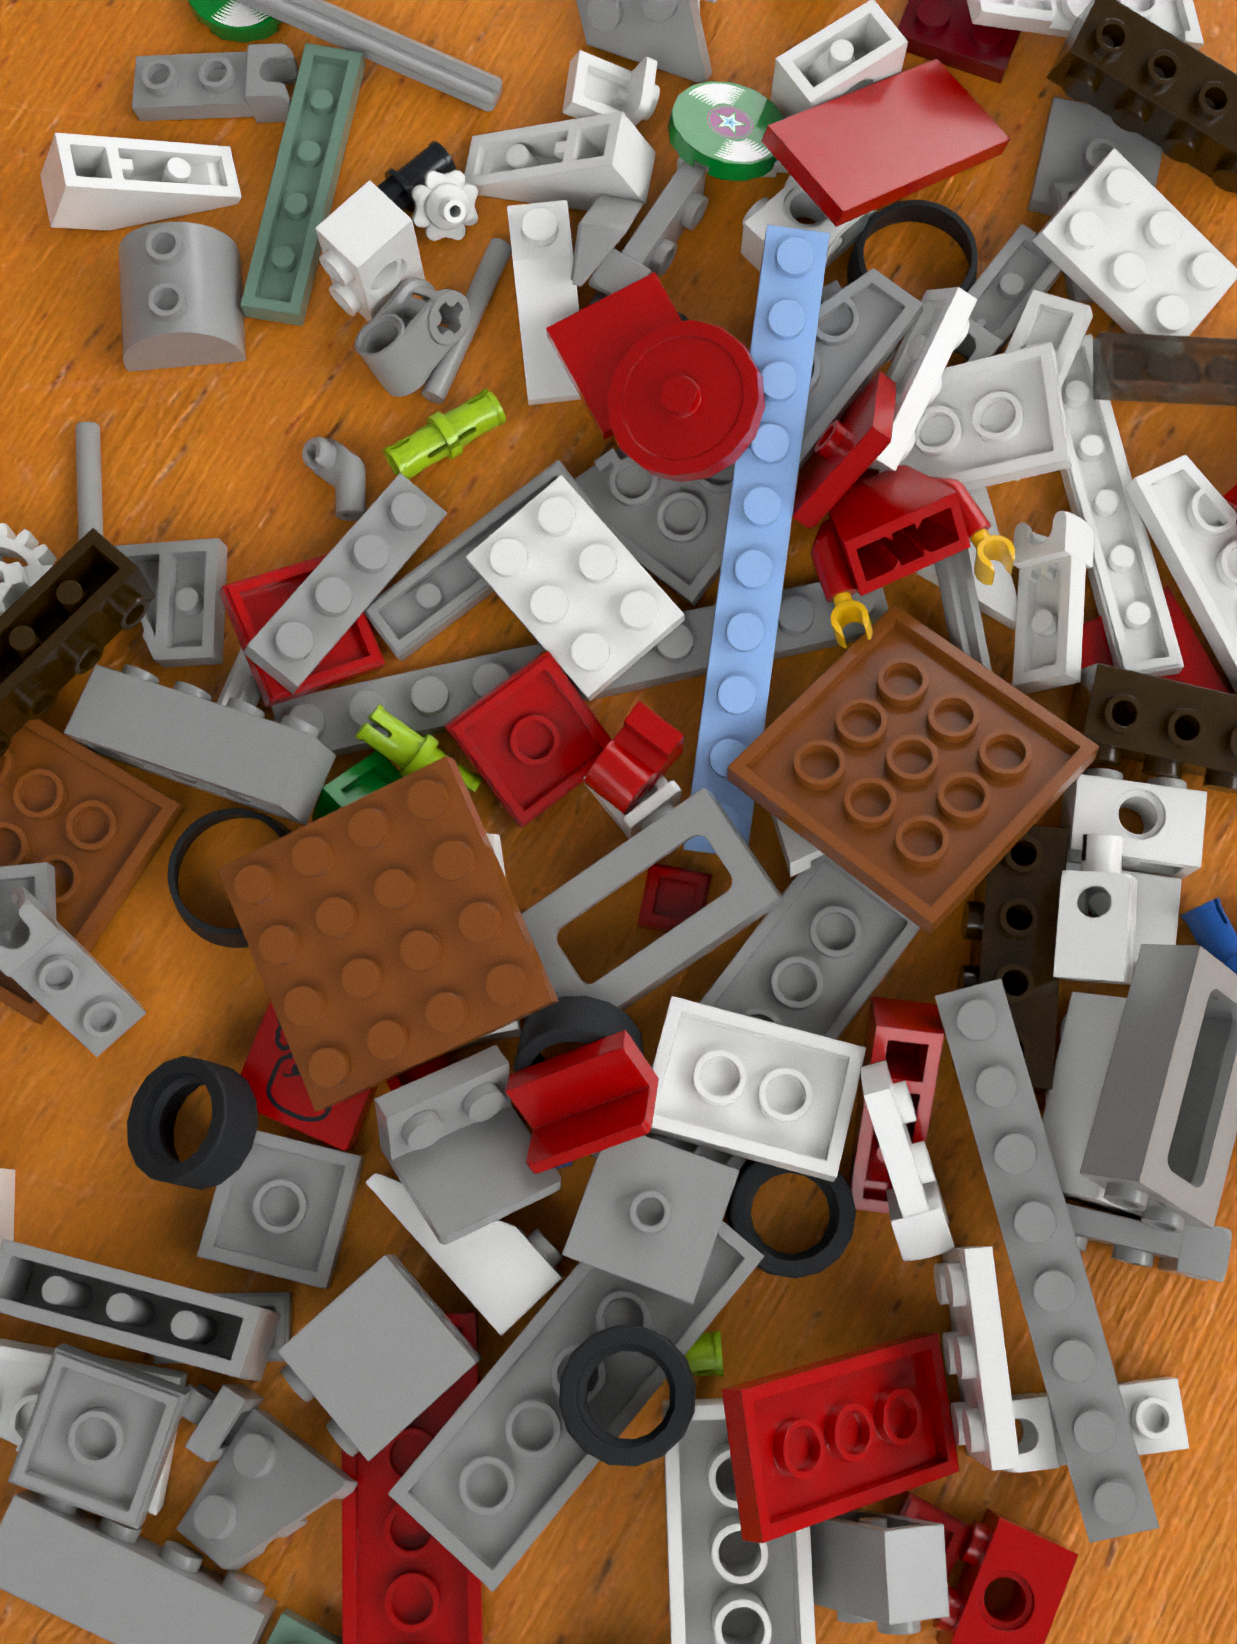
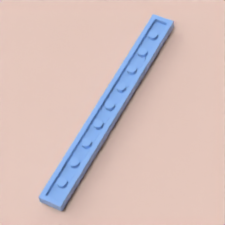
[683,224,830,854]

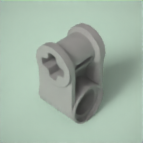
[355,277,471,397]

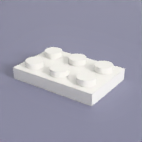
[1032,148,1237,365]
[879,342,1072,490]
[466,475,685,701]
[650,996,866,1182]
[934,1246,1021,1471]

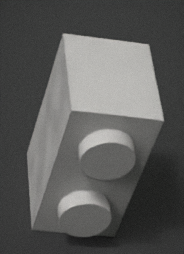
[810,1508,949,1635]

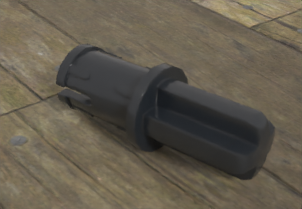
[377,141,456,212]

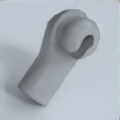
[302,436,366,521]

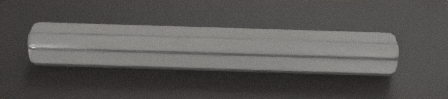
[235,0,502,111]

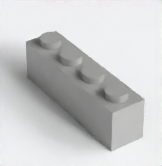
[64,664,336,825]
[0,1239,281,1382]
[0,1489,278,1644]

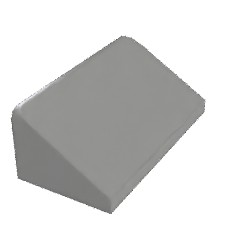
[571,194,643,286]

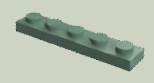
[240,43,365,326]

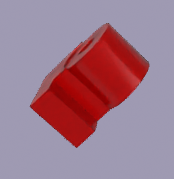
[584,701,684,815]

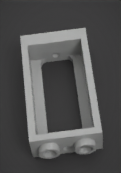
[521,788,785,1011]
[1080,944,1237,1234]

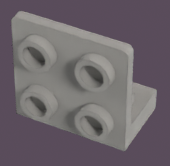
[374,1045,561,1245]

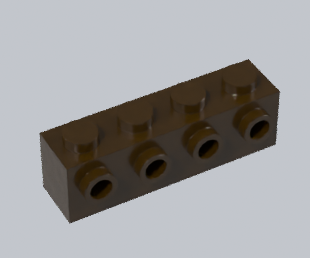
[1046,0,1237,193]
[0,528,155,758]
[1066,663,1237,794]
[952,825,1069,1094]

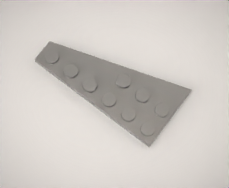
[574,268,923,606]

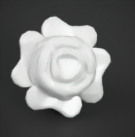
[412,170,478,241]

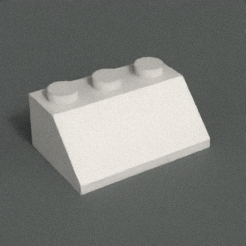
[1042,992,1143,1220]

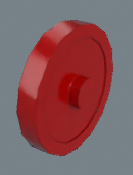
[607,320,765,482]

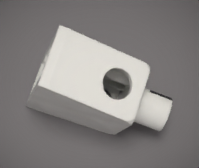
[1053,834,1138,985]

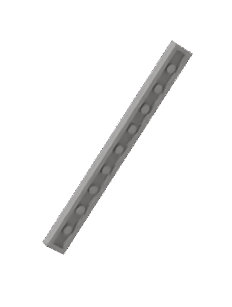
[272,582,888,756]

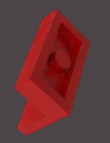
[505,1030,659,1174]

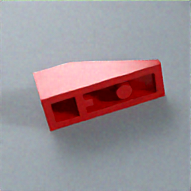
[849,996,944,1214]

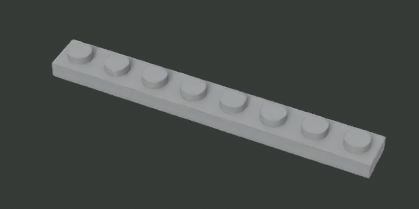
[935,979,1160,1543]

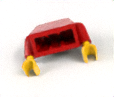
[811,465,1015,648]

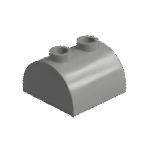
[118,221,246,372]

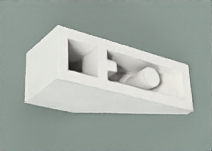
[464,111,656,211]
[40,133,242,231]
[507,200,582,405]
[366,1173,564,1336]

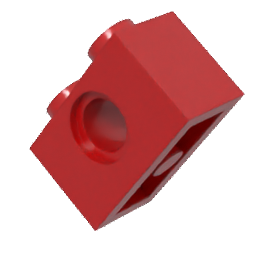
[933,1508,1079,1644]

